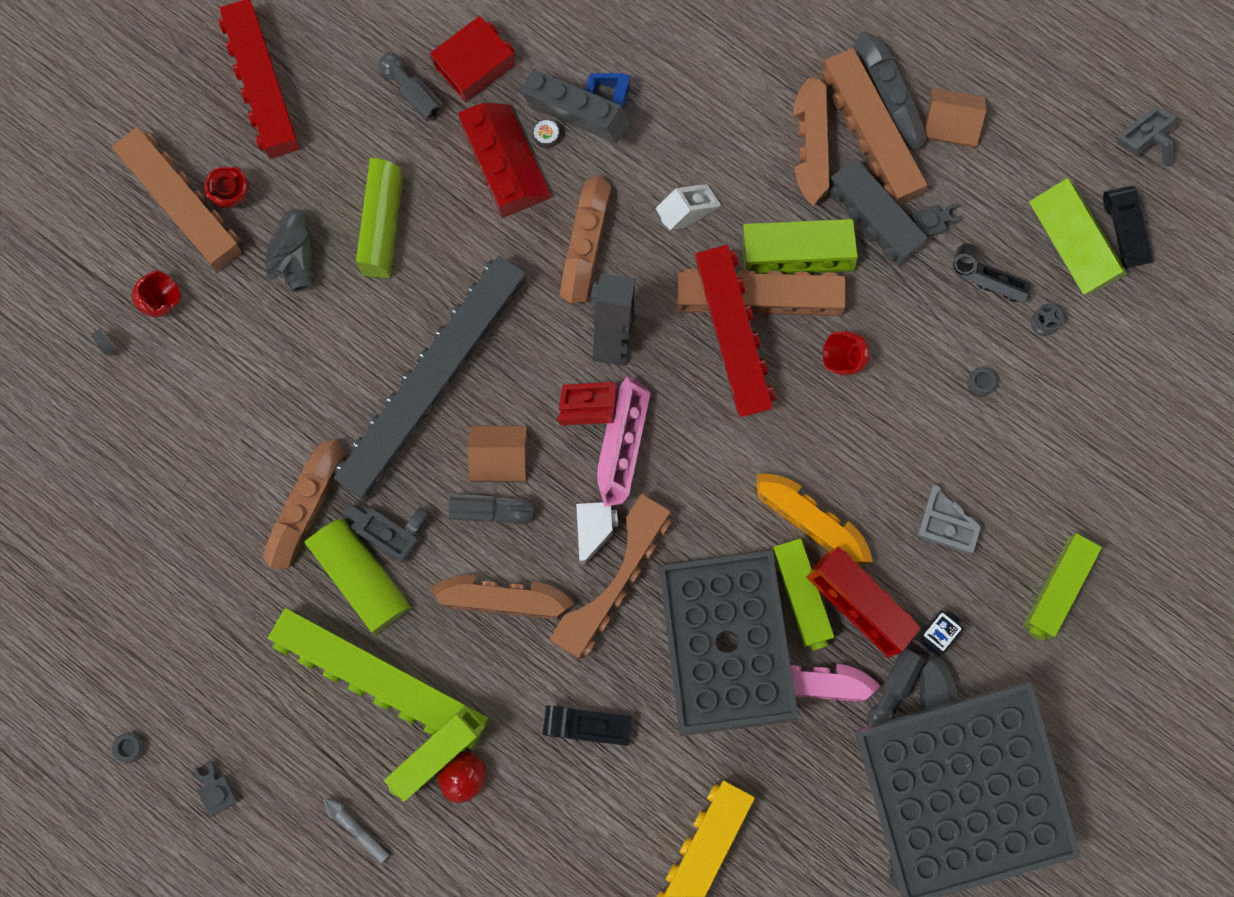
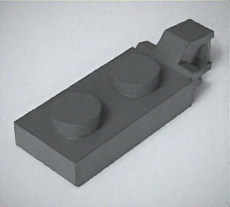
[342,504,419,564]

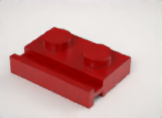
[557,382,618,425]

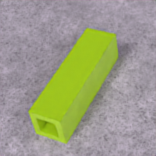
[1022,533,1102,641]
[772,538,834,651]
[384,705,485,802]

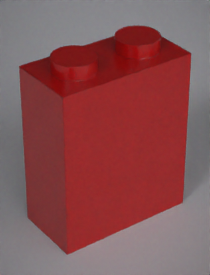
[430,15,515,103]

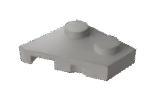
[916,484,981,555]

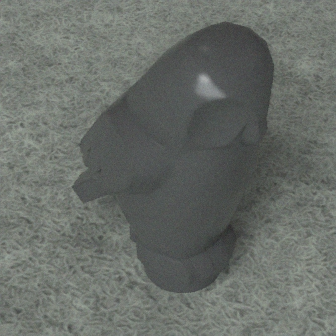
[265,209,315,292]

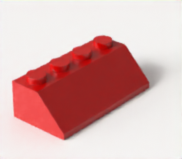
[458,103,552,218]

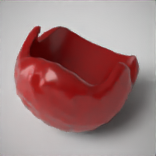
[204,166,249,209]
[131,270,182,318]
[822,331,870,376]
[438,751,487,803]

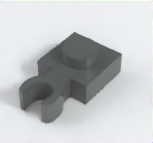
[910,204,962,238]
[194,761,239,817]

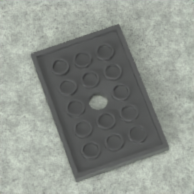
[659,550,799,736]

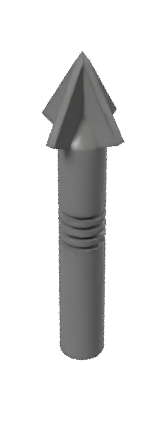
[323,798,389,863]

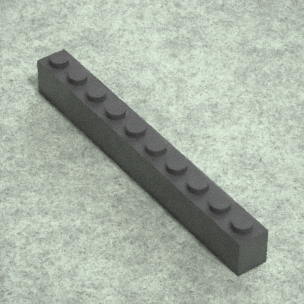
[334,255,527,502]

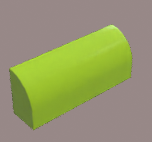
[356,157,403,278]
[1029,178,1127,295]
[743,219,857,274]
[304,518,413,635]

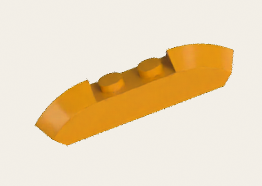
[756,474,873,566]

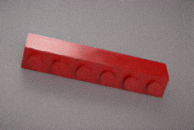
[218,0,300,159]
[694,244,776,417]

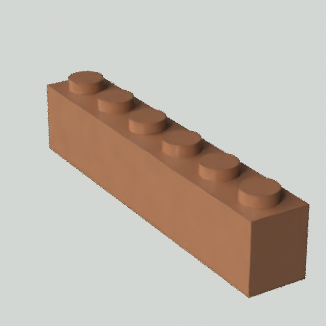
[820,48,927,206]
[111,127,243,273]
[677,269,845,316]

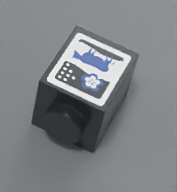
[915,610,965,657]

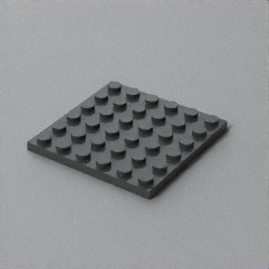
[854,681,1081,897]

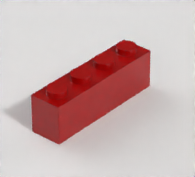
[806,546,921,658]

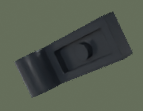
[1103,185,1153,269]
[952,243,1031,303]
[542,705,632,746]

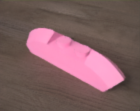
[597,376,650,507]
[790,664,880,702]

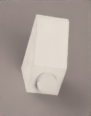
[655,184,721,230]
[576,502,618,565]

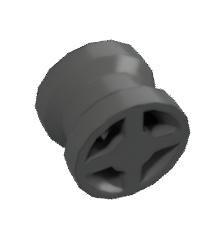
[1031,304,1064,336]

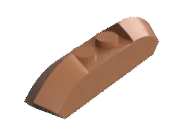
[793,77,829,206]
[559,174,612,304]
[263,439,346,569]
[429,575,575,620]

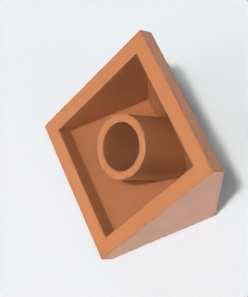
[924,88,986,148]
[468,426,527,482]

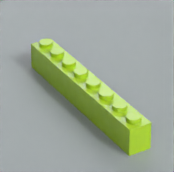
[267,608,490,752]

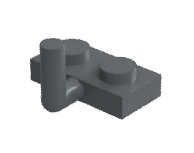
[1117,106,1177,166]

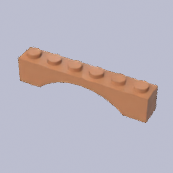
[549,494,672,660]

